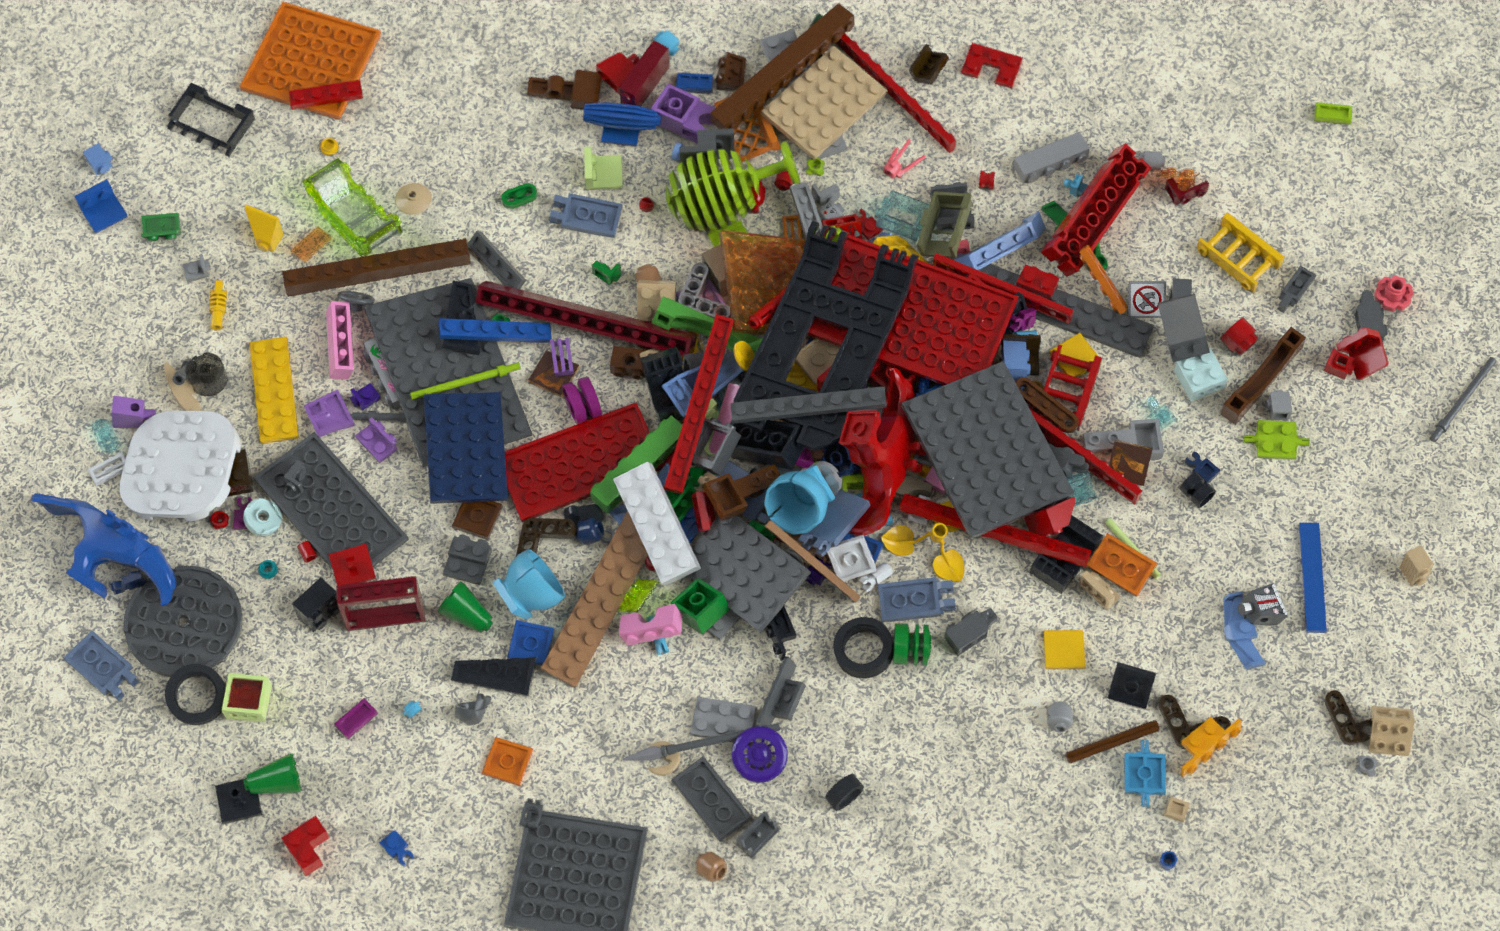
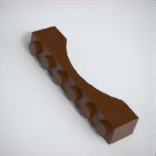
[1220,327,1306,425]

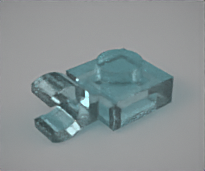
[1146,396,1177,430]

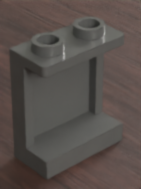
[930,182,975,231]

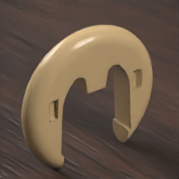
[648,741,680,776]

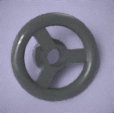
[338,291,375,311]

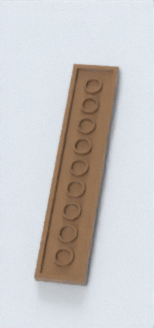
[540,511,648,688]

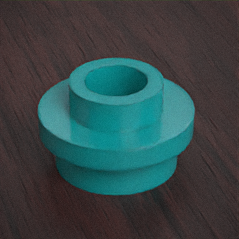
[258,560,278,579]

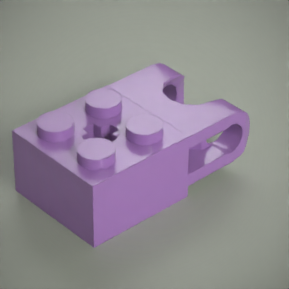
[651,84,715,144]

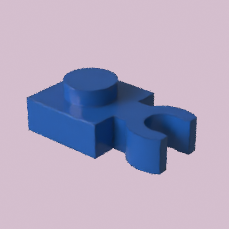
[379,830,414,867]

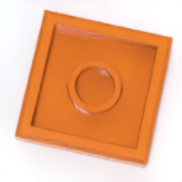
[482,737,533,786]

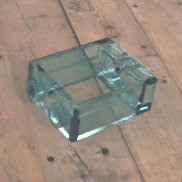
[875,190,930,242]

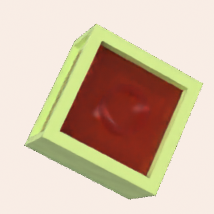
[222,673,272,722]

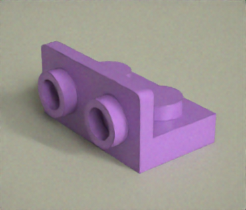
[355,418,397,463]

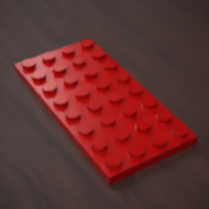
[505,402,665,522]

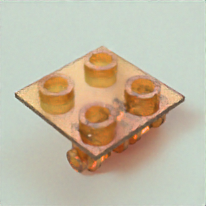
[1155,167,1200,191]

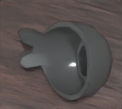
[455,693,492,725]

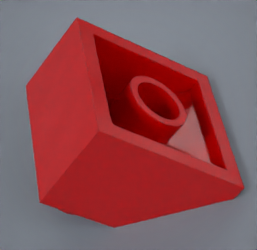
[1024,497,1076,537]

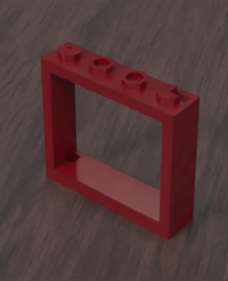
[336,576,426,631]

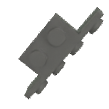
[756,656,806,726]

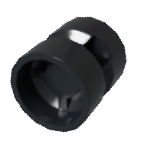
[1179,472,1216,508]

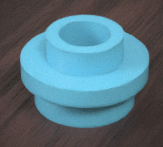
[403,701,422,719]

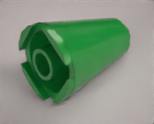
[438,581,493,633]
[244,753,301,794]

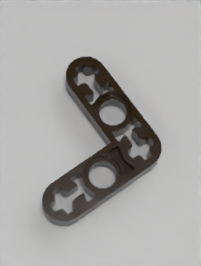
[515,518,576,558]
[1324,690,1373,746]
[1159,695,1231,749]

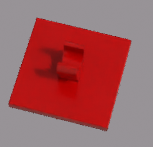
[329,544,376,586]

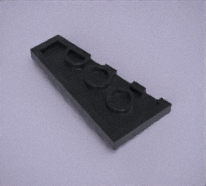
[442,280,480,355]
[451,657,537,697]

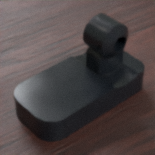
[563,504,603,528]

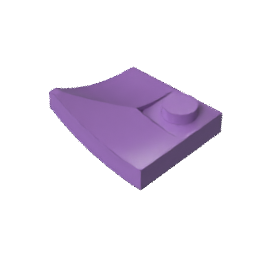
[304,389,355,438]

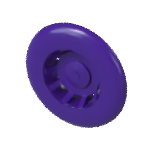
[732,726,788,783]

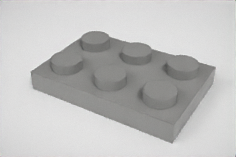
[690,696,756,745]

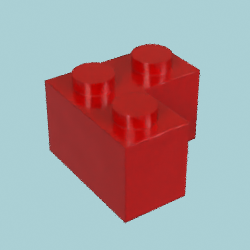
[281,815,330,876]

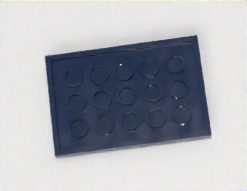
[424,392,508,504]

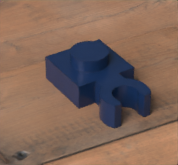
[1185,451,1220,484]
[110,571,148,595]

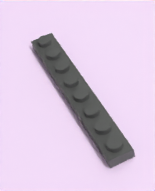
[730,387,887,424]

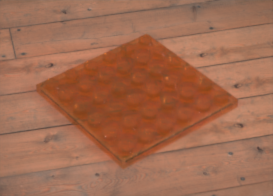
[719,230,815,340]

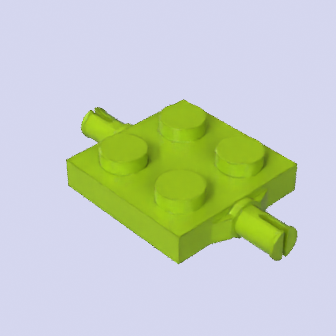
[1243,420,1310,460]

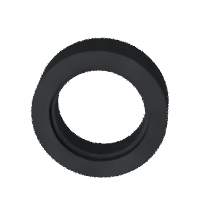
[833,617,894,679]
[165,664,226,725]

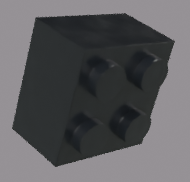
[292,577,340,633]

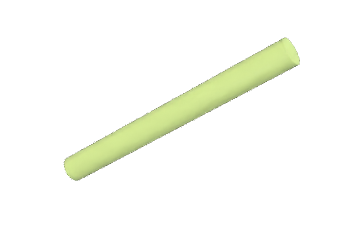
[1105,518,1161,580]

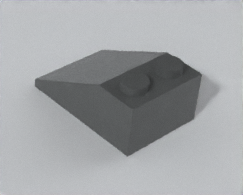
[1158,293,1210,362]

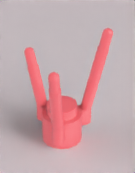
[883,139,926,179]

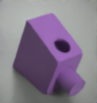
[112,396,156,428]

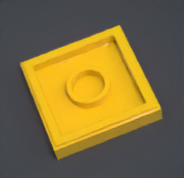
[1049,333,1102,377]
[1043,630,1085,669]

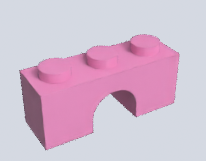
[619,604,683,646]

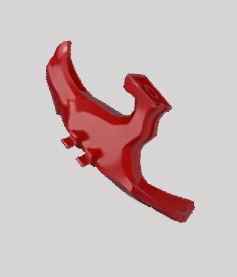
[839,368,926,536]

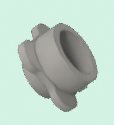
[1356,755,1378,777]

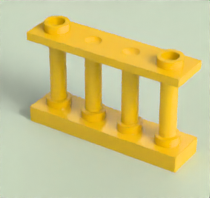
[1197,212,1284,293]

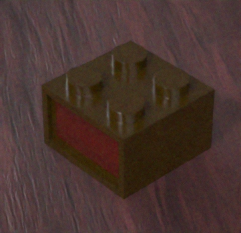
[227,449,254,497]

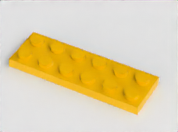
[249,336,299,444]

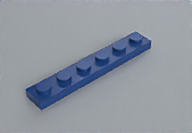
[438,318,552,343]

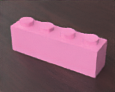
[326,301,354,379]

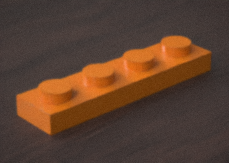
[1079,245,1128,314]

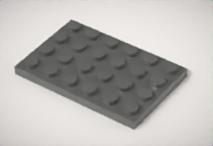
[687,516,811,633]

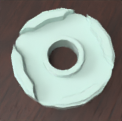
[243,498,282,536]

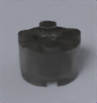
[186,352,228,396]

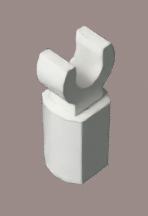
[859,562,893,592]

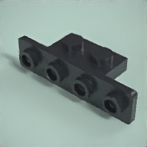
[766,606,797,661]

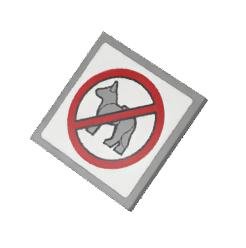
[1128,281,1166,318]

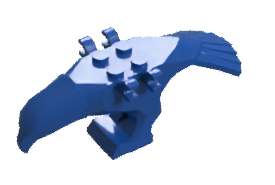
[31,493,177,606]

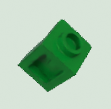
[592,260,622,285]

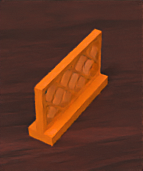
[714,97,781,162]

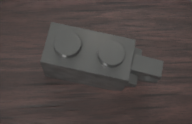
[944,608,998,656]

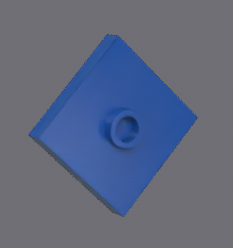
[507,620,554,666]

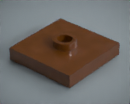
[452,501,503,540]

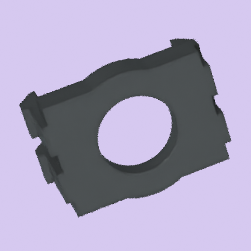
[519,798,544,829]

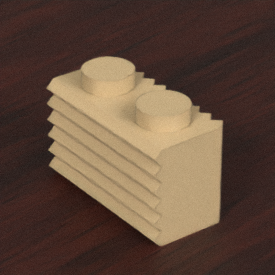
[1399,545,1434,586]

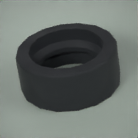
[825,774,864,811]

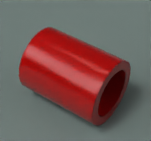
[297,541,317,563]

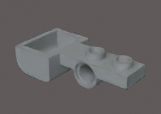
[1083,419,1164,462]

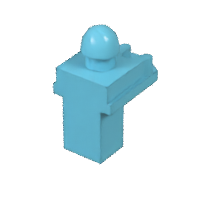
[1063,174,1088,197]

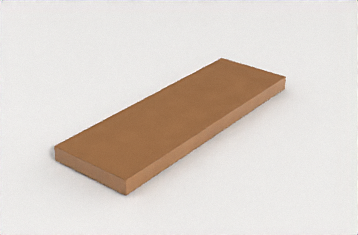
[765,521,860,603]

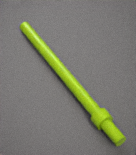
[410,362,521,400]

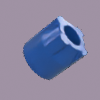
[1159,851,1177,871]

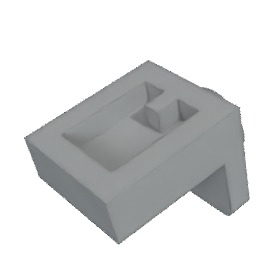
[183,254,211,283]

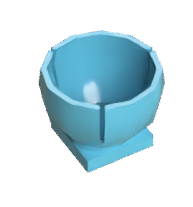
[764,465,835,535]
[492,549,566,620]

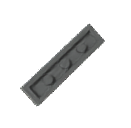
[467,231,526,289]

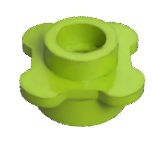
[806,158,825,176]

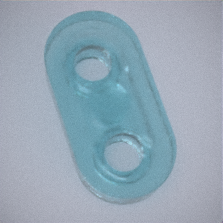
[92,419,119,454]

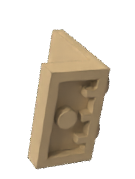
[1368,706,1415,756]

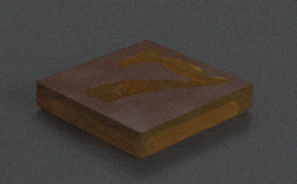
[528,350,580,398]
[1109,440,1153,486]

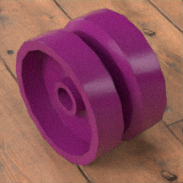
[562,376,602,424]

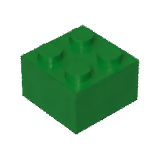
[670,578,730,635]

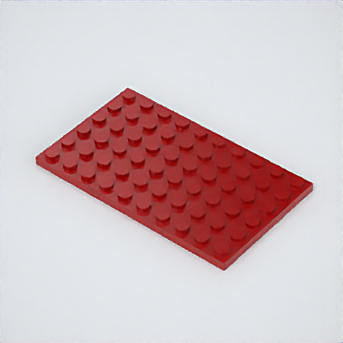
[808,234,1019,386]

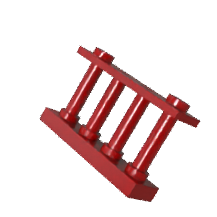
[1033,345,1102,431]

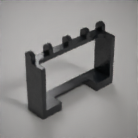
[167,82,255,157]

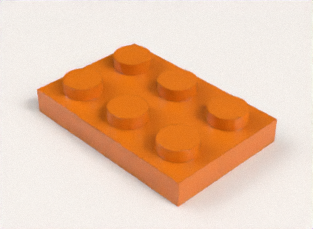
[1087,533,1158,597]

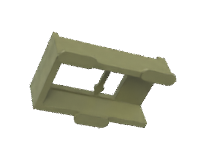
[917,191,973,259]

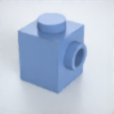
[83,143,113,175]

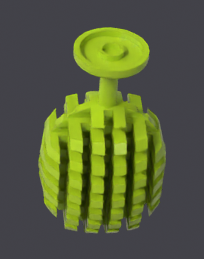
[666,141,801,231]

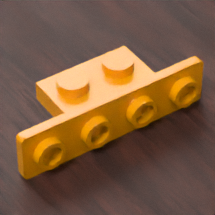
[1180,717,1242,777]

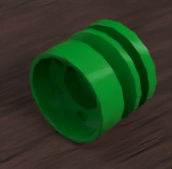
[893,623,931,666]

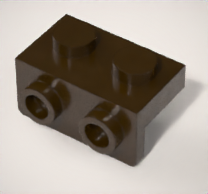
[909,44,949,85]

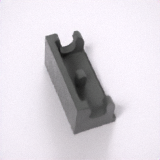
[737,811,779,859]

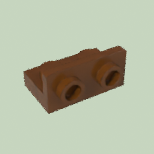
[715,52,747,90]

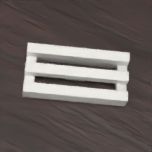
[87,452,126,486]

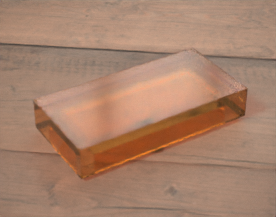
[292,226,331,262]

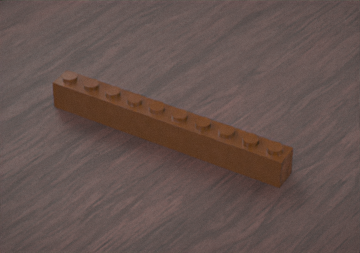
[710,3,854,131]
[282,238,471,297]

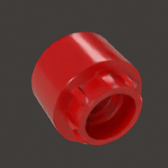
[1220,317,1258,355]

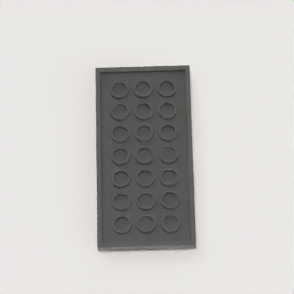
[253,432,409,570]

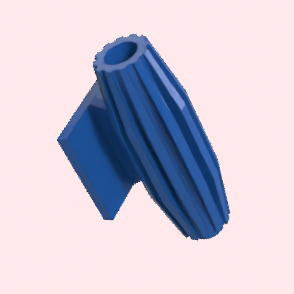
[583,102,661,146]

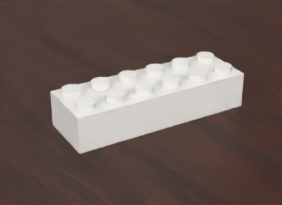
[613,462,701,586]

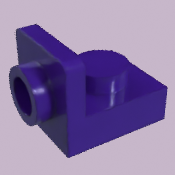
[350,383,381,410]
[805,556,832,586]

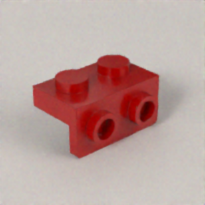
[1016,264,1060,299]

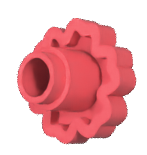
[1374,275,1414,312]

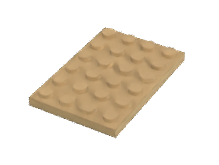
[761,46,887,160]

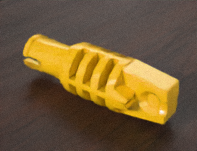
[209,280,227,330]

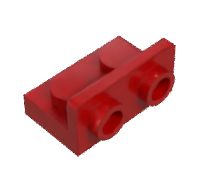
[691,491,716,533]

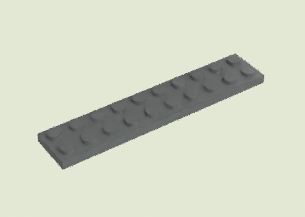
[979,264,1154,358]

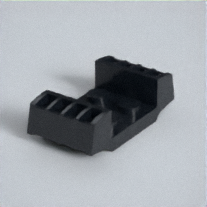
[640,346,685,424]
[1029,515,1103,594]

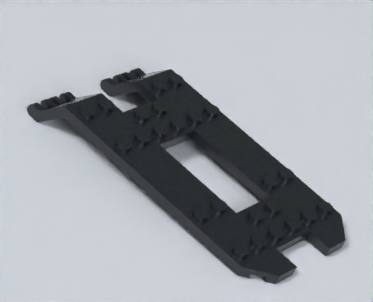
[733,221,919,451]

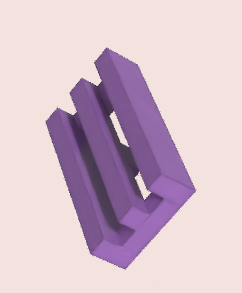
[550,338,574,377]

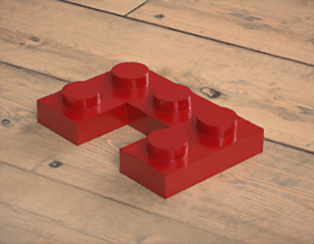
[961,43,1023,89]

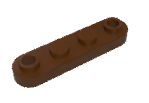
[1015,377,1079,433]

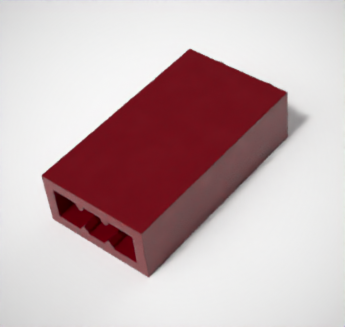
[619,40,670,107]

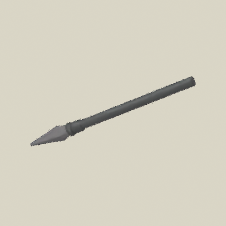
[623,723,780,761]

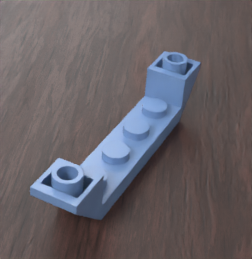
[950,212,1046,270]

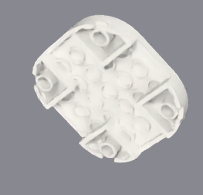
[120,411,241,521]

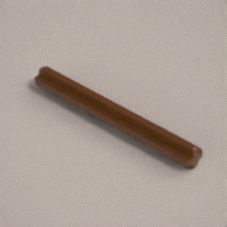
[1066,720,1160,763]

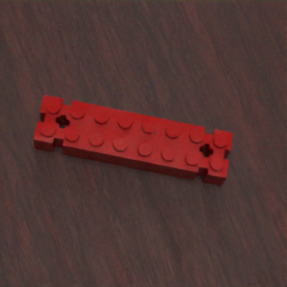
[1041,143,1152,277]

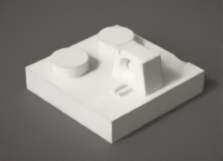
[827,535,876,581]

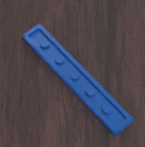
[1299,523,1327,633]

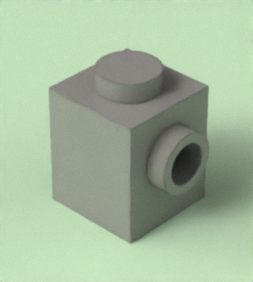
[1265,390,1292,420]

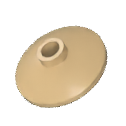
[395,183,432,215]

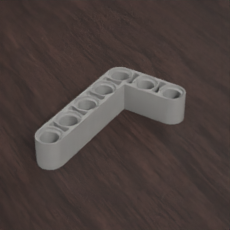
[678,263,766,339]

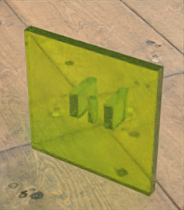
[618,579,660,613]

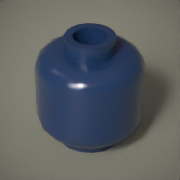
[575,517,604,545]

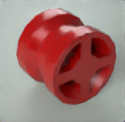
[979,170,995,190]

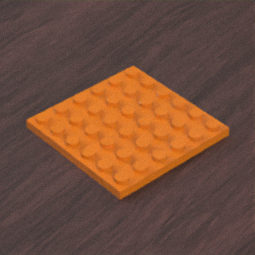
[240,1,381,120]

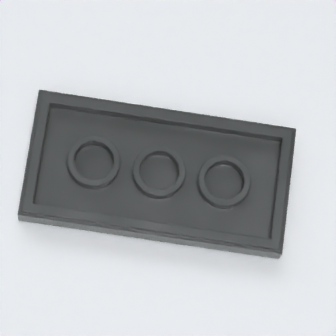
[671,756,752,842]

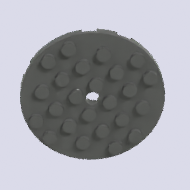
[124,566,243,677]

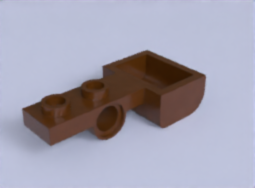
[527,70,602,110]
[702,464,781,521]

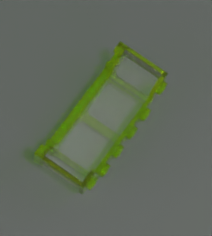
[302,158,403,257]

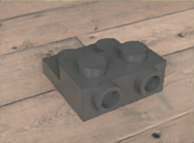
[443,534,492,585]

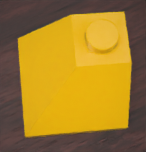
[244,204,284,252]

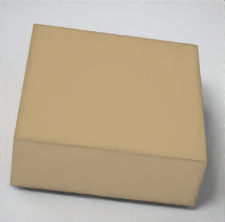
[1164,796,1190,822]

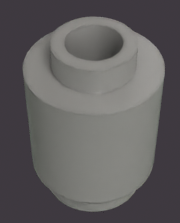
[1139,151,1165,170]

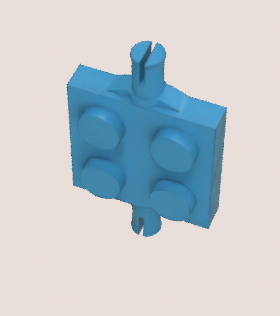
[1124,740,1166,807]

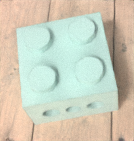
[1174,348,1228,402]

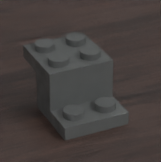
[679,128,735,176]

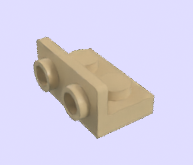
[1079,570,1120,610]

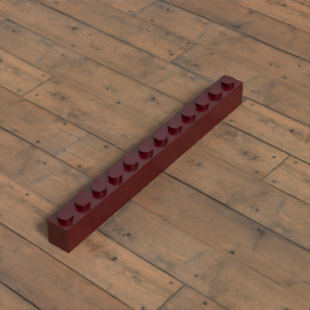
[476,281,697,356]

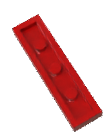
[289,80,363,110]

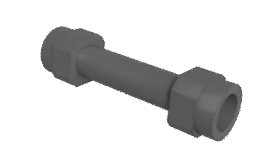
[173,358,195,385]

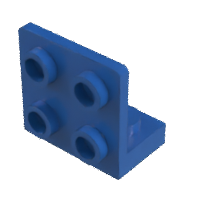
[74,179,128,233]

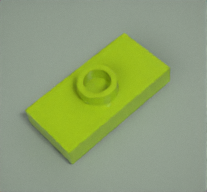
[1314,102,1352,125]

